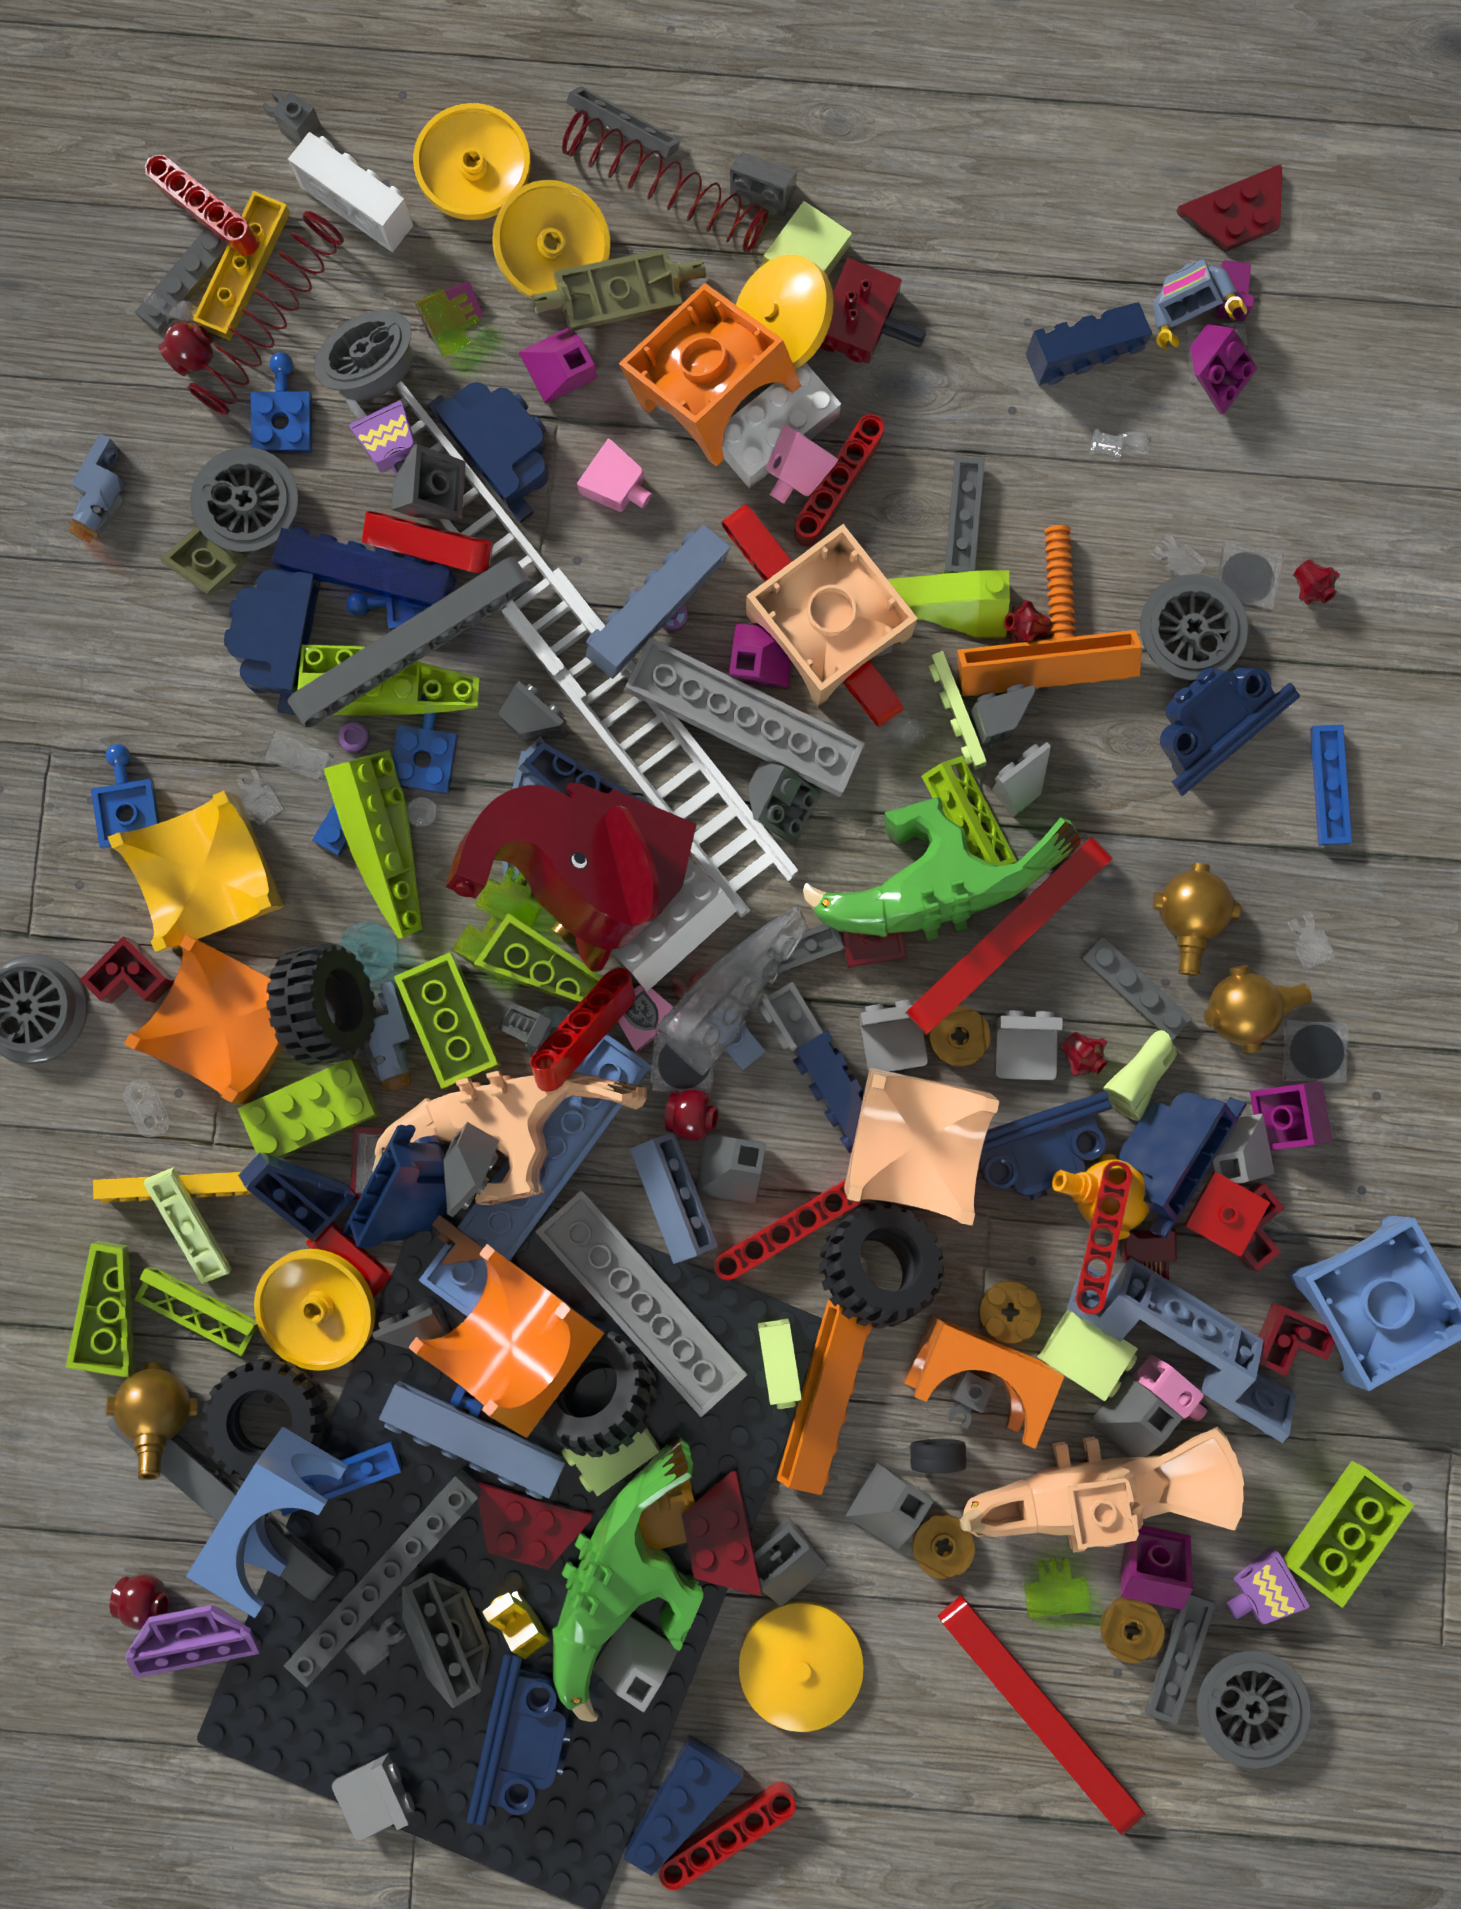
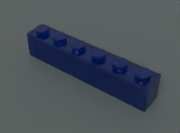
[271,527,457,608]

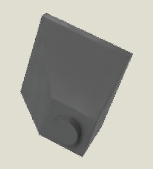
[392,444,466,520]

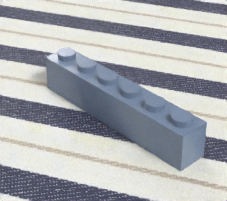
[585,524,730,679]
[379,1381,566,1499]

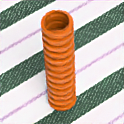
[1044,525,1076,639]

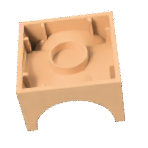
[746,524,918,707]
[844,1068,999,1226]

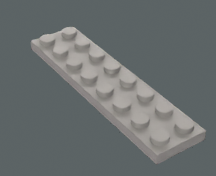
[624,637,865,797]
[535,1190,747,1417]

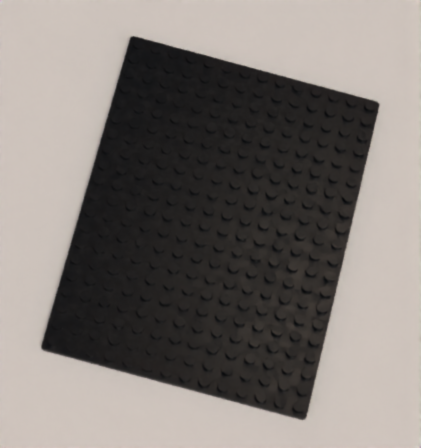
[197,1180,823,1909]

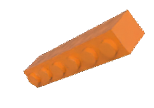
[957,630,1142,697]
[777,1299,872,1495]

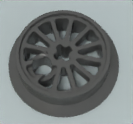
[314,310,413,401]
[190,447,298,552]
[1140,574,1248,680]
[0,955,87,1063]
[1197,1651,1311,1769]

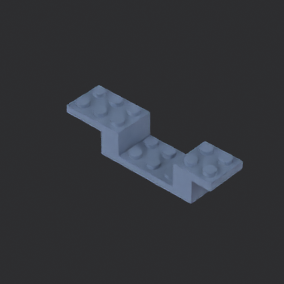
[1067,1257,1296,1443]

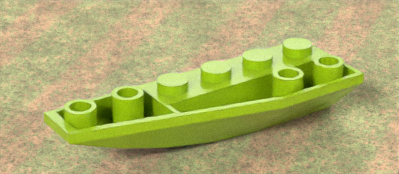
[298,645,480,716]
[323,749,422,939]

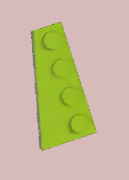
[473,913,603,1005]
[65,1241,135,1378]

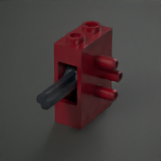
[820,258,926,364]

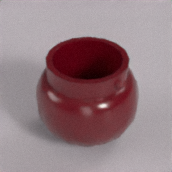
[158,321,214,377]
[664,1089,719,1141]
[109,1574,170,1630]

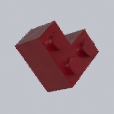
[80,936,175,1004]
[1237,1183,1285,1272]
[1258,1303,1335,1376]

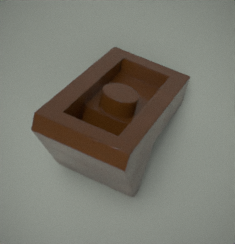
[432,1215,484,1265]

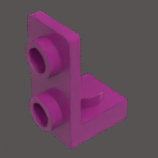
[1215,260,1254,322]

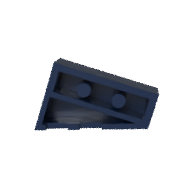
[238,1153,355,1242]

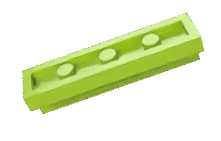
[921,756,1017,866]
[134,1266,258,1356]

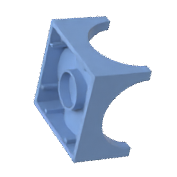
[1285,1215,1461,1391]
[186,1427,348,1618]

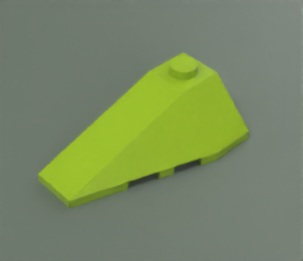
[887,570,1010,638]

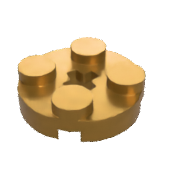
[929,1006,991,1067]
[978,1281,1041,1343]
[912,1513,975,1579]
[1100,1597,1165,1664]

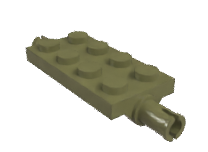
[532,248,706,332]

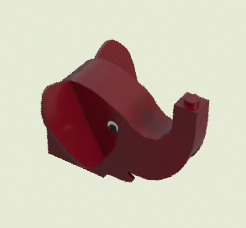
[445,782,697,972]

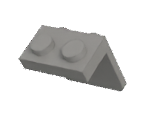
[759,981,823,1052]
[859,999,928,1072]
[995,1010,1063,1080]
[332,1754,415,1840]

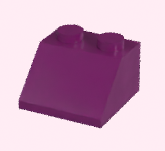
[1250,1081,1332,1150]
[1120,1526,1193,1610]

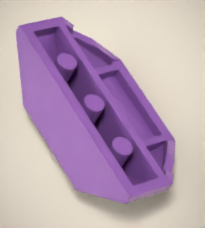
[125,1605,260,1678]

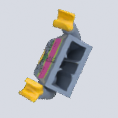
[1153,259,1247,351]

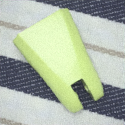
[1103,1030,1177,1121]

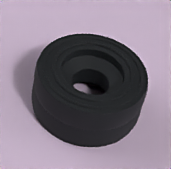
[910,1439,967,1473]

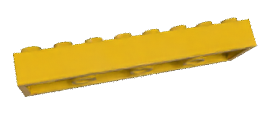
[193,191,290,341]
[93,1172,251,1203]

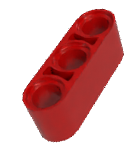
[305,1222,393,1298]

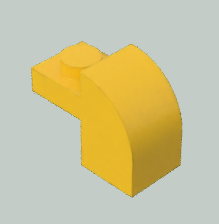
[483,1591,550,1659]

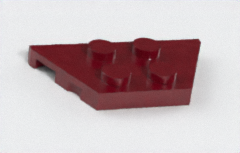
[1176,164,1282,252]
[682,1471,763,1596]
[477,1482,593,1570]

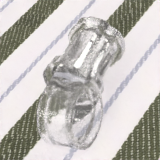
[1088,428,1151,461]

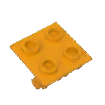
[639,1479,695,1549]

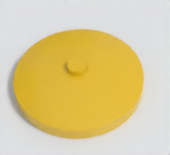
[413,103,531,220]
[492,180,610,299]
[736,255,833,370]
[254,1249,375,1371]
[739,1601,864,1732]

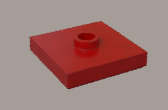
[1183,1171,1270,1257]

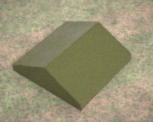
[161,526,247,595]

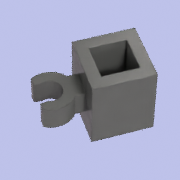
[263,91,321,144]
[947,1370,995,1429]

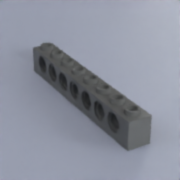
[284,1469,484,1688]

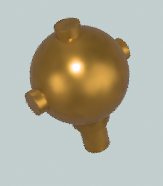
[1152,863,1241,976]
[1204,965,1312,1053]
[105,1362,198,1480]

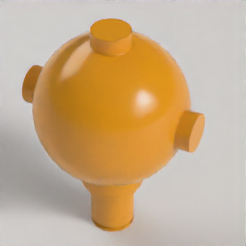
[1052,1154,1150,1240]

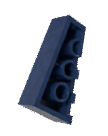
[1026,302,1152,386]
[518,742,652,805]
[793,1030,864,1154]
[624,1735,743,1876]

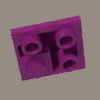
[1190,324,1258,415]
[519,328,597,404]
[729,623,791,689]

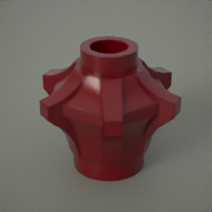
[1293,559,1340,605]
[1004,600,1050,644]
[1061,1032,1108,1077]

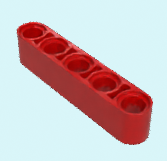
[145,155,260,256]
[794,414,884,546]
[361,511,493,574]
[530,968,636,1092]
[1075,1161,1132,1314]
[659,1782,796,1890]

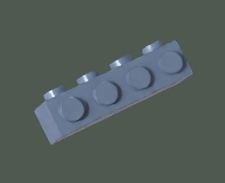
[630,1132,718,1264]

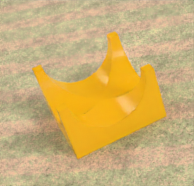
[108,791,284,952]

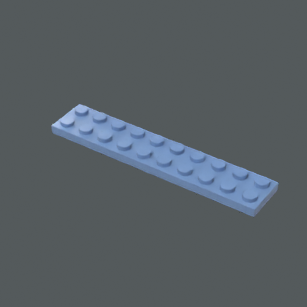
[419,1034,651,1317]

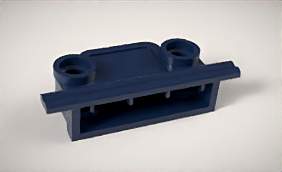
[427,382,549,523]
[224,563,324,715]
[1160,667,1300,796]
[979,1091,1112,1200]
[1120,1092,1247,1239]
[342,1124,447,1248]
[466,1653,573,1826]

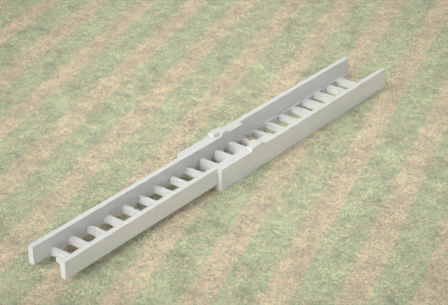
[346,381,798,918]

